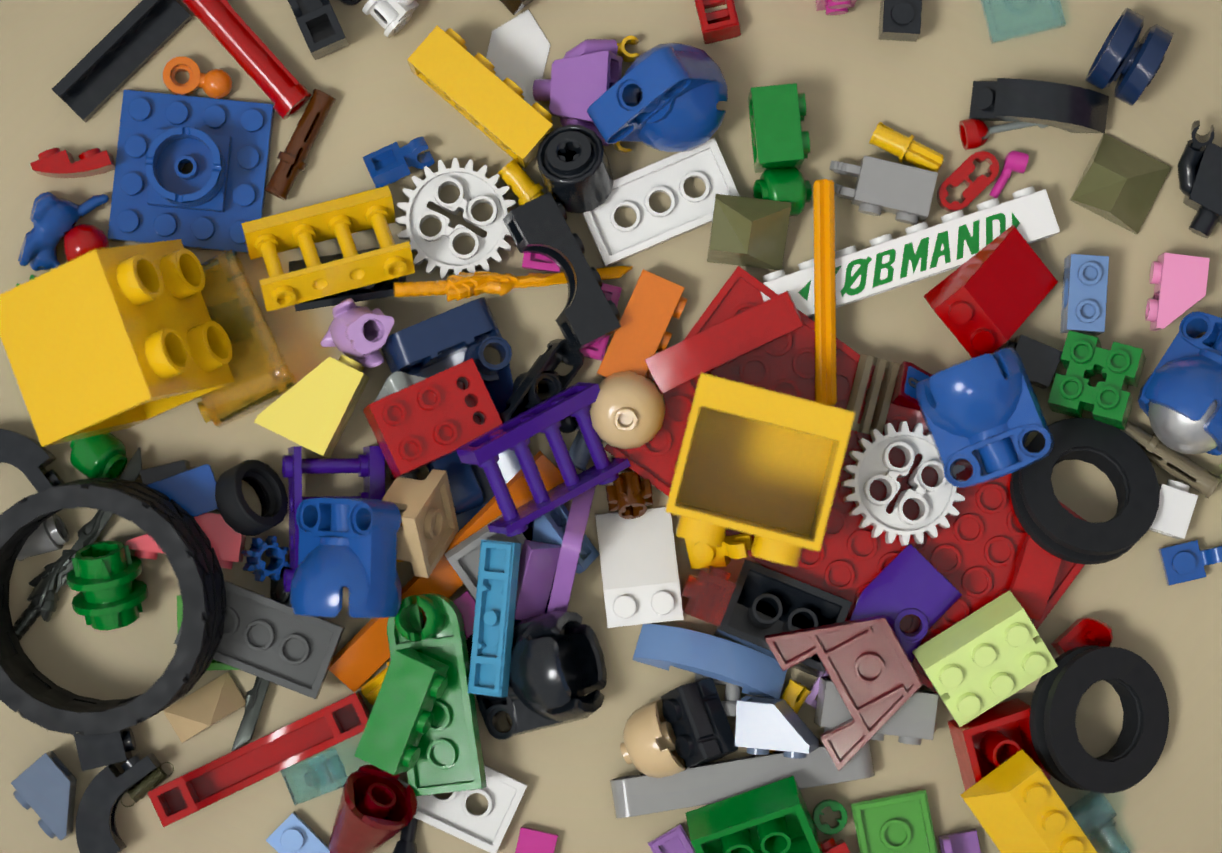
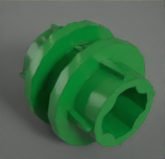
[66,541,148,630]

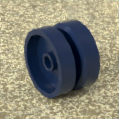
[1085,8,1174,106]

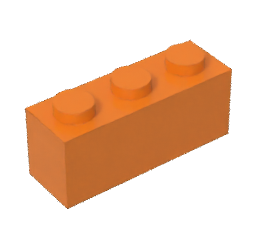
[597,269,688,380]

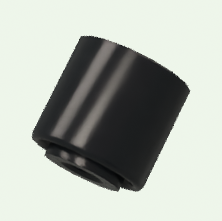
[536,124,614,213]

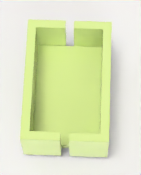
[912,590,1058,727]

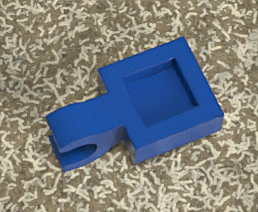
[362,137,435,188]
[1159,540,1222,586]

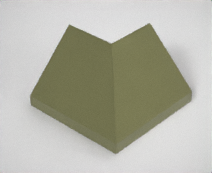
[1070,133,1171,234]
[707,194,791,270]

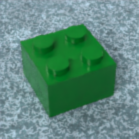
[748,83,810,173]

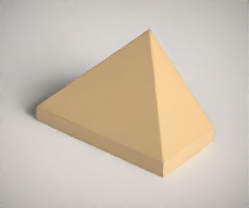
[163,671,246,743]

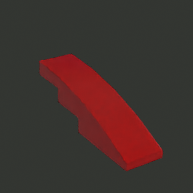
[645,291,804,394]

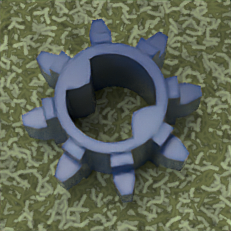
[241,536,290,582]

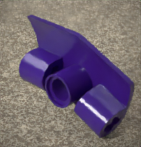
[850,544,962,663]

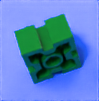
[1048,330,1146,430]

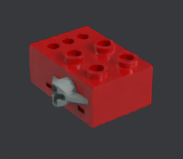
[363,358,503,479]

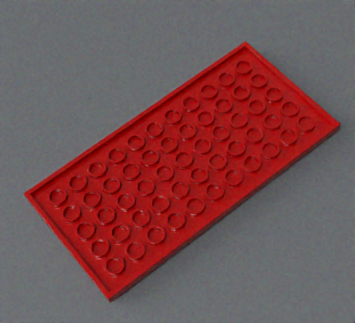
[604,266,1086,694]

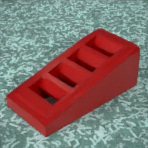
[694,0,741,44]

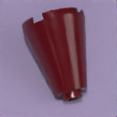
[329,764,418,853]

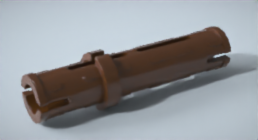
[264,89,336,200]

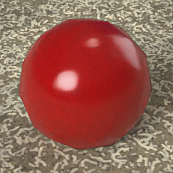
[64,224,109,262]

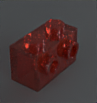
[681,566,736,627]

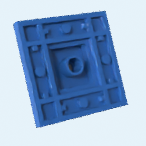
[108,90,274,254]

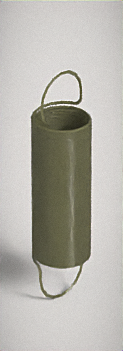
[120,762,174,807]

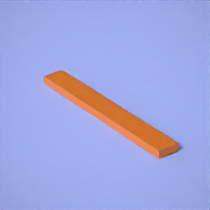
[329,451,564,693]

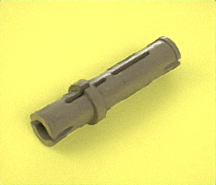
[1120,421,1221,498]

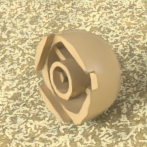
[589,371,666,450]
[620,699,687,778]

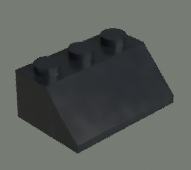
[714,559,852,678]

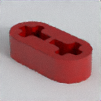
[937,151,999,212]

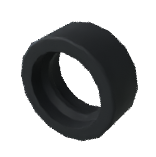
[215,460,288,536]

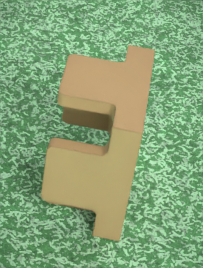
[382,469,459,578]

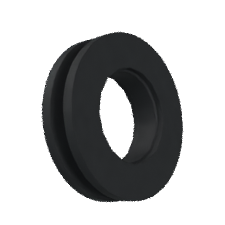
[1010,418,1160,565]
[1029,645,1169,793]

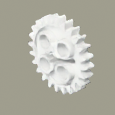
[395,158,516,280]
[841,421,965,546]

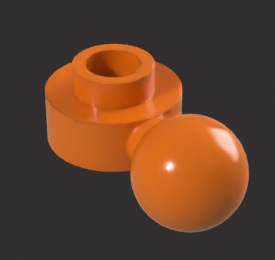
[163,56,232,99]

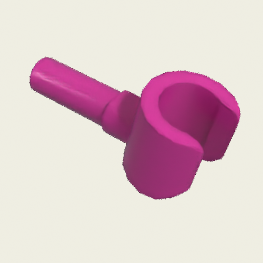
[989,151,1029,198]

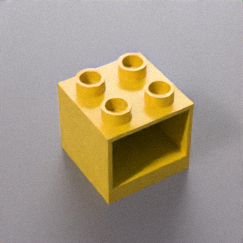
[0,239,235,447]
[665,373,855,567]

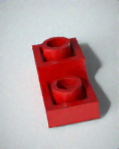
[30,147,116,178]
[1008,534,1061,621]

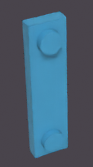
[468,540,521,697]

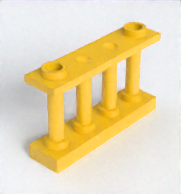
[241,186,415,312]

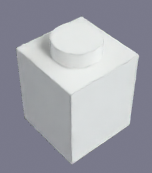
[1149,479,1198,539]

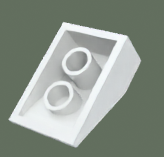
[595,507,684,628]

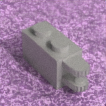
[829,155,938,225]

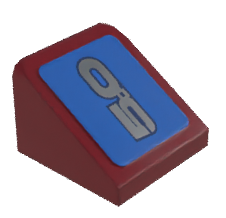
[891,361,932,411]

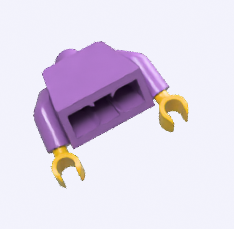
[533,36,640,153]

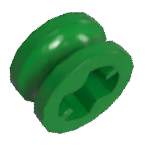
[812,799,848,835]

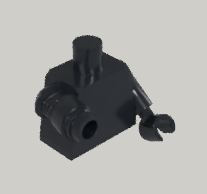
[1177,120,1222,238]

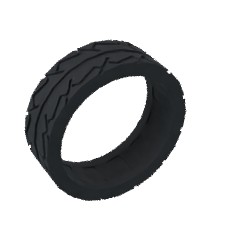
[0,477,226,736]

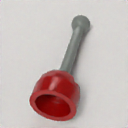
[959,118,1048,150]

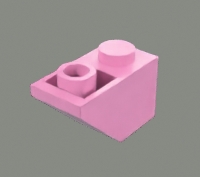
[1145,253,1210,331]

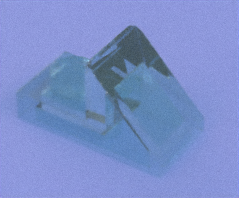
[281,749,348,805]

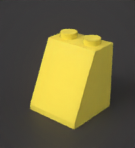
[254,354,369,458]

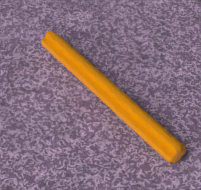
[813,179,837,406]

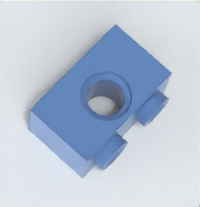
[1060,254,1109,335]

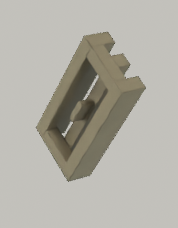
[846,354,900,435]

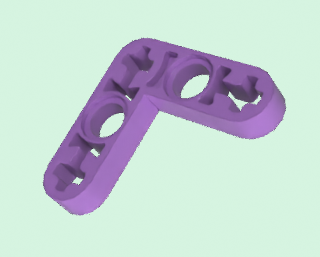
[547,486,596,613]

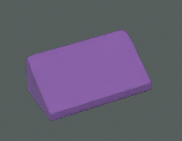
[515,540,561,620]

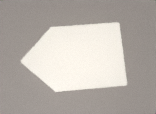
[486,10,550,106]

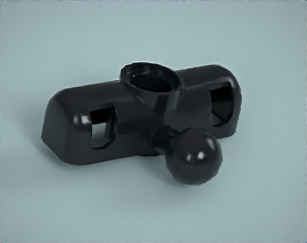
[499,339,584,438]

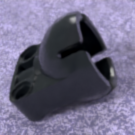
[466,611,607,740]

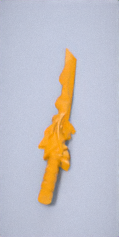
[393,266,633,302]

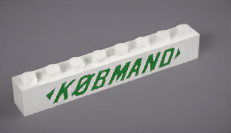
[760,186,1060,317]

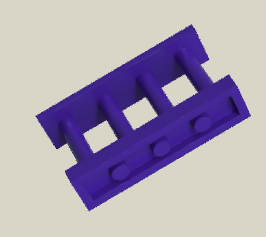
[456,382,630,537]
[282,446,385,592]

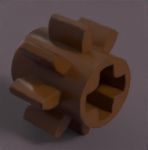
[606,472,653,519]

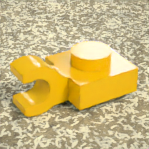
[685,533,753,569]

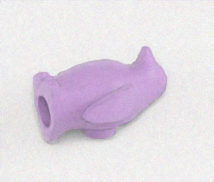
[320,298,394,368]

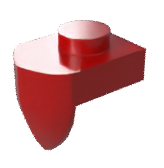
[1051,617,1113,655]

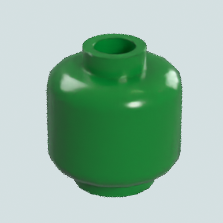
[753,168,812,217]
[70,433,127,479]

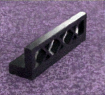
[52,0,192,122]

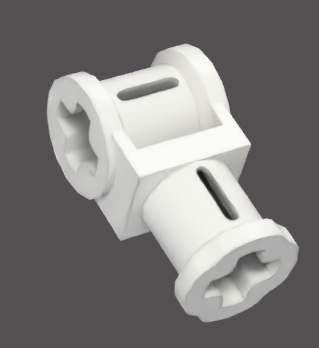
[362,0,419,38]

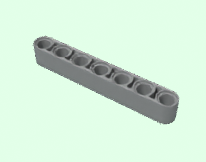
[610,741,875,818]

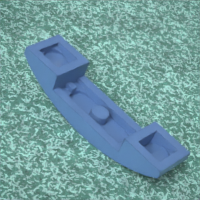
[632,624,787,698]

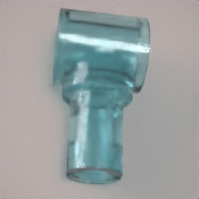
[1067,791,1132,853]

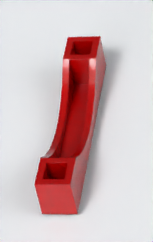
[147,691,370,827]

